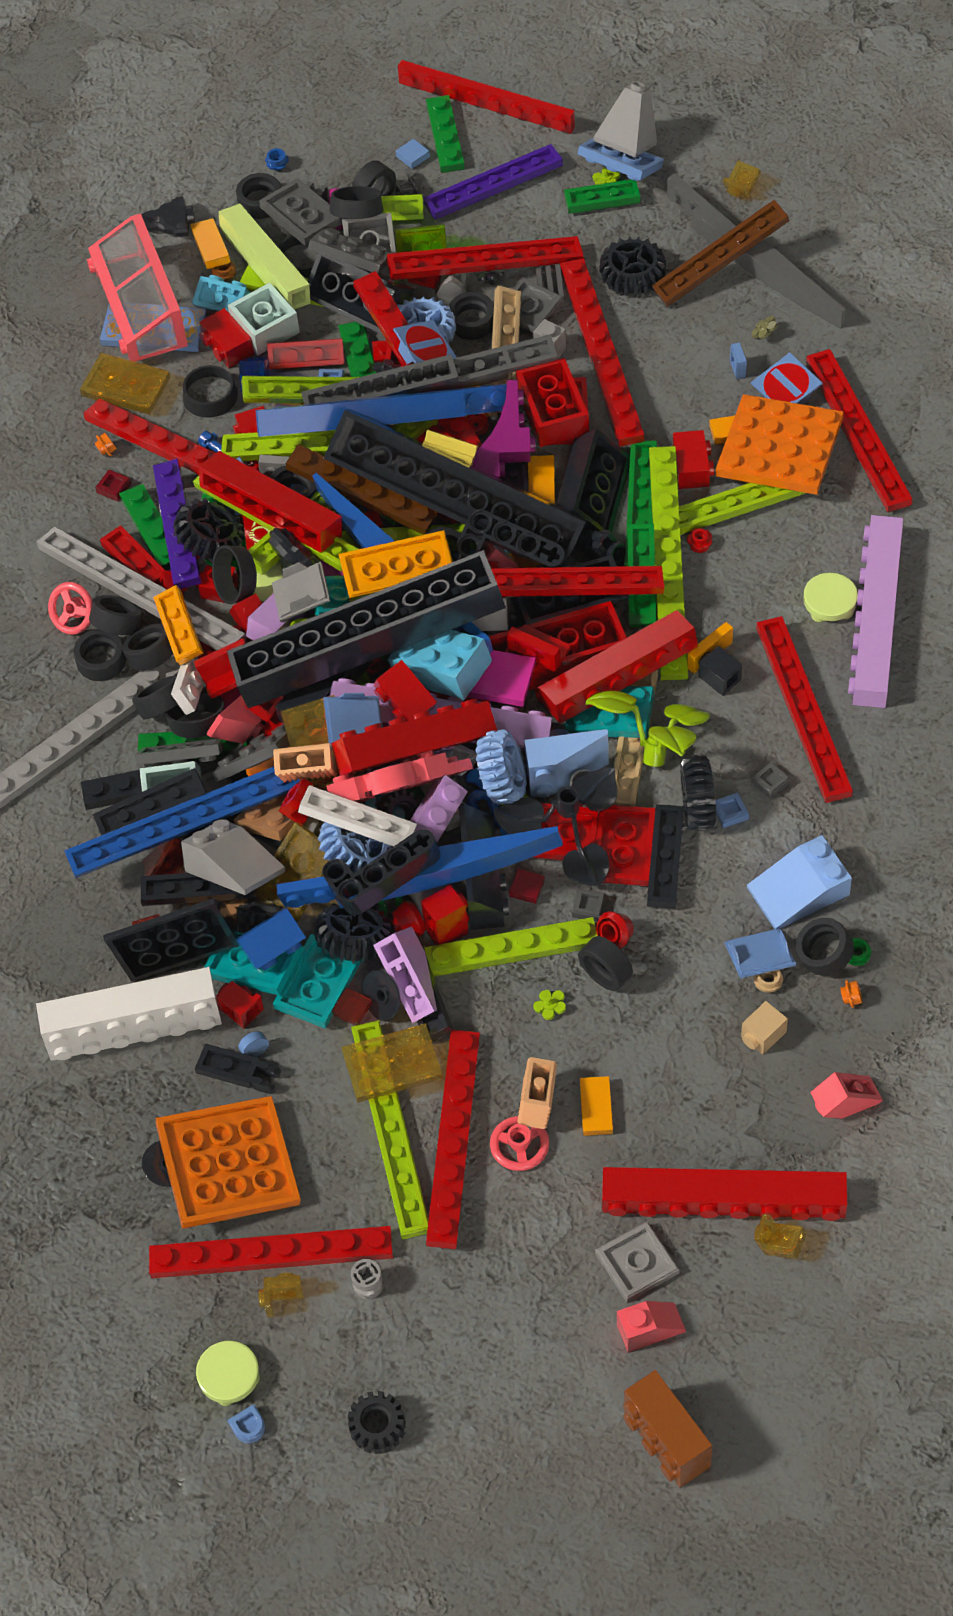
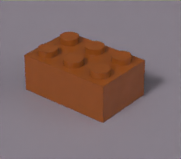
[623,1370,712,1488]

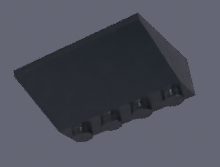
[103,898,239,982]

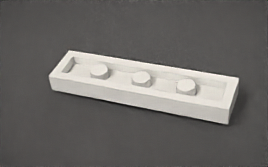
[298,785,417,846]

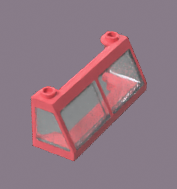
[87,213,188,363]

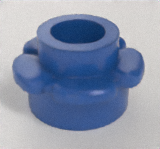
[265,148,289,171]

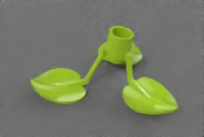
[585,691,710,767]

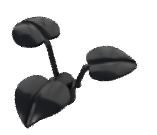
[494,767,618,886]

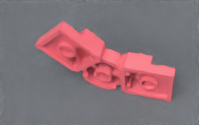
[306,750,473,816]

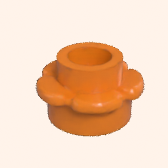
[94,433,117,457]
[840,980,863,1008]

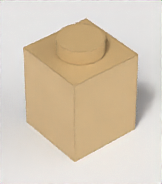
[741,1001,788,1055]

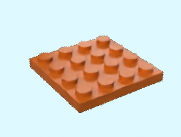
[715,394,843,495]
[155,1096,301,1229]

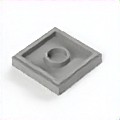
[595,1221,679,1303]

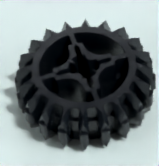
[599,236,666,296]
[173,498,245,563]
[680,755,716,831]
[314,903,392,964]

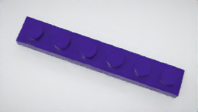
[423,144,563,220]
[153,458,202,589]

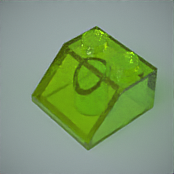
[395,224,447,253]

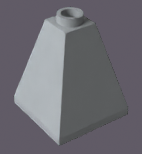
[593,81,657,157]

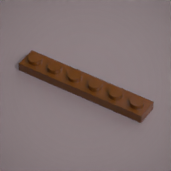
[652,200,790,307]
[285,444,438,535]

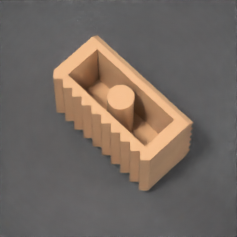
[273,743,337,783]
[517,1057,557,1129]

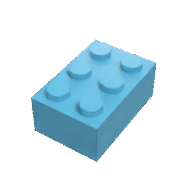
[388,630,492,700]

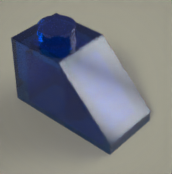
[239,357,269,392]

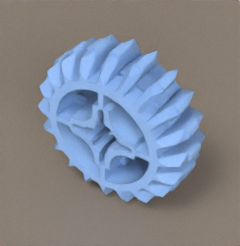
[397,296,456,344]
[475,729,527,805]
[318,822,392,873]

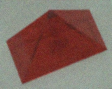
[142,838,184,876]

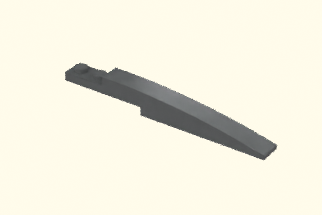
[667,173,846,329]
[301,335,558,405]

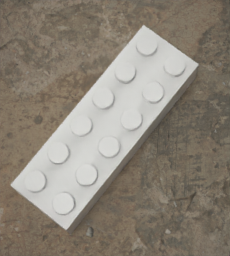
[36,967,222,1061]

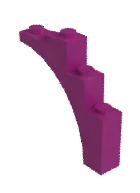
[438,380,536,513]

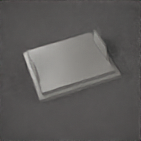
[272,562,330,622]

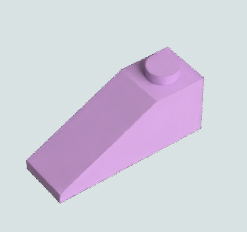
[373,927,437,1023]

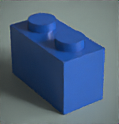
[236,908,306,971]

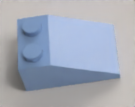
[524,729,609,798]
[747,835,852,929]

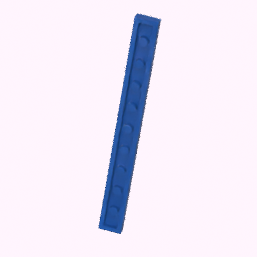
[64,767,327,879]

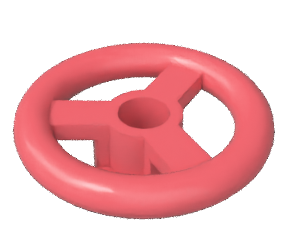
[48,582,93,635]
[490,1116,549,1171]

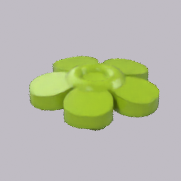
[592,168,620,185]
[533,990,566,1020]

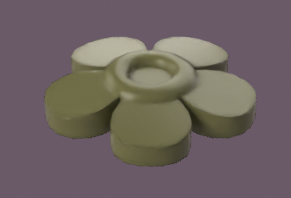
[751,316,778,339]

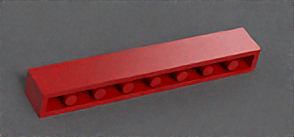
[602,1167,847,1221]

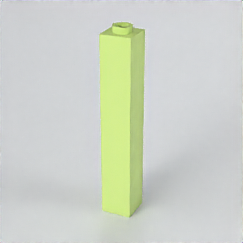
[218,204,310,310]

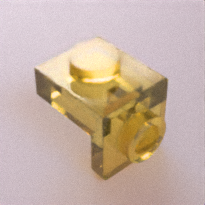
[722,160,761,198]
[754,1214,807,1259]
[258,1273,304,1317]

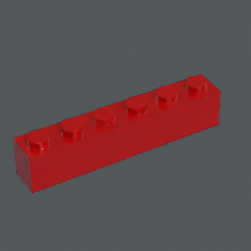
[199,451,342,553]
[539,610,698,724]
[331,698,497,776]

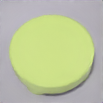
[803,573,858,622]
[196,1341,260,1406]

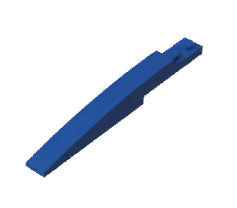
[256,384,507,437]
[313,473,493,654]
[277,826,563,908]

